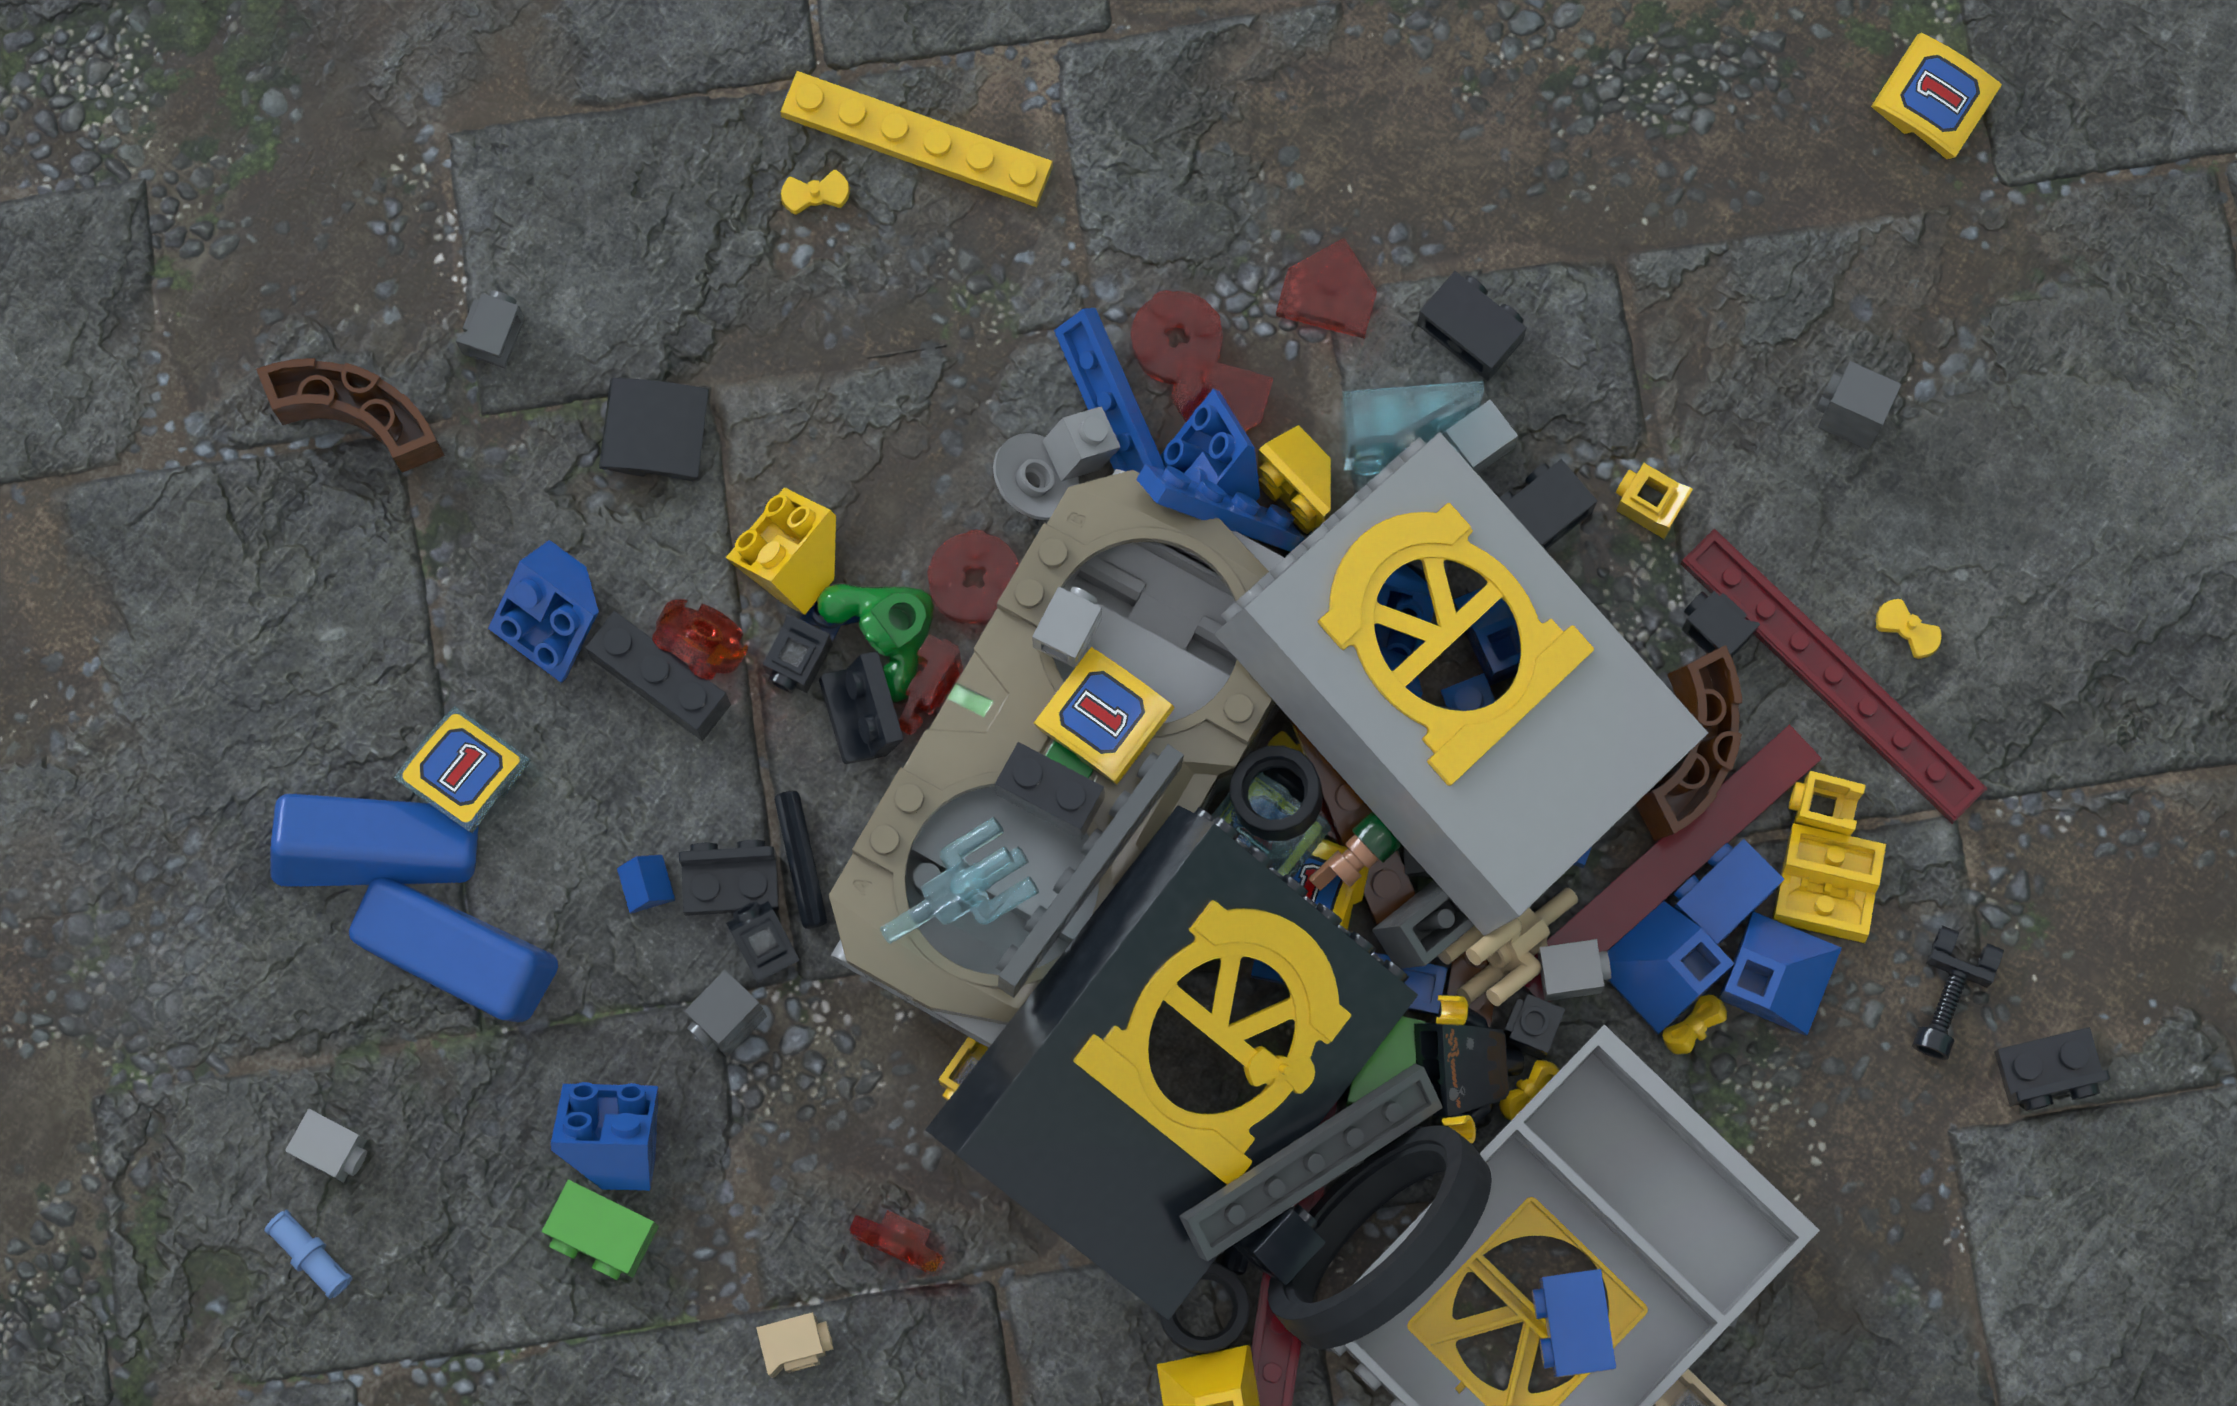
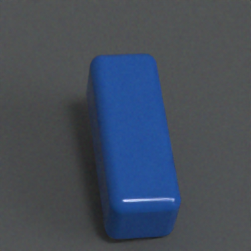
[270,794,478,886]
[349,877,558,1022]

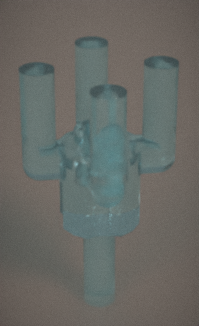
[880,817,1039,944]

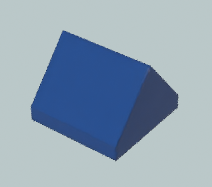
[617,855,675,914]

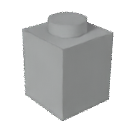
[1444,399,1518,474]
[1042,406,1120,481]
[1032,586,1102,668]
[1537,939,1611,1001]
[285,1109,367,1183]

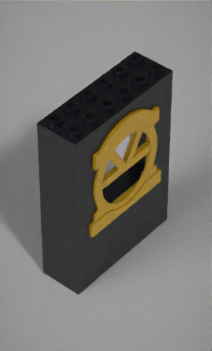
[925,805,1418,1321]

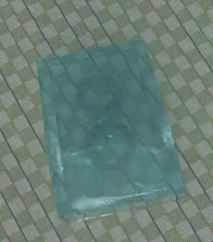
[1339,381,1484,476]

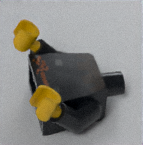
[1414,995,1524,1144]

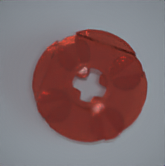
[1131,290,1223,385]
[927,529,1019,625]
[652,599,748,680]

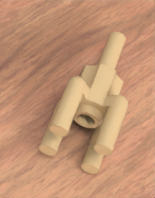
[1438,888,1578,1006]

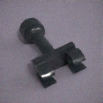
[1912,925,2004,1060]

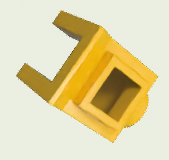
[1615,463,1693,539]
[1788,771,1866,836]

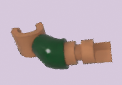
[1308,812,1402,891]

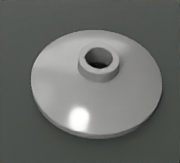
[993,433,1079,520]

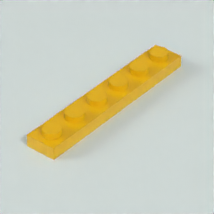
[780,71,1053,208]

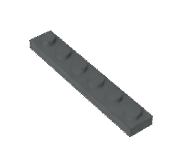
[996,744,1184,998]
[1179,1064,1443,1261]

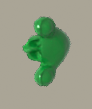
[817,584,934,703]

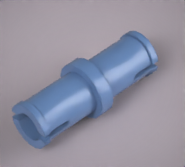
[264,1209,352,1299]

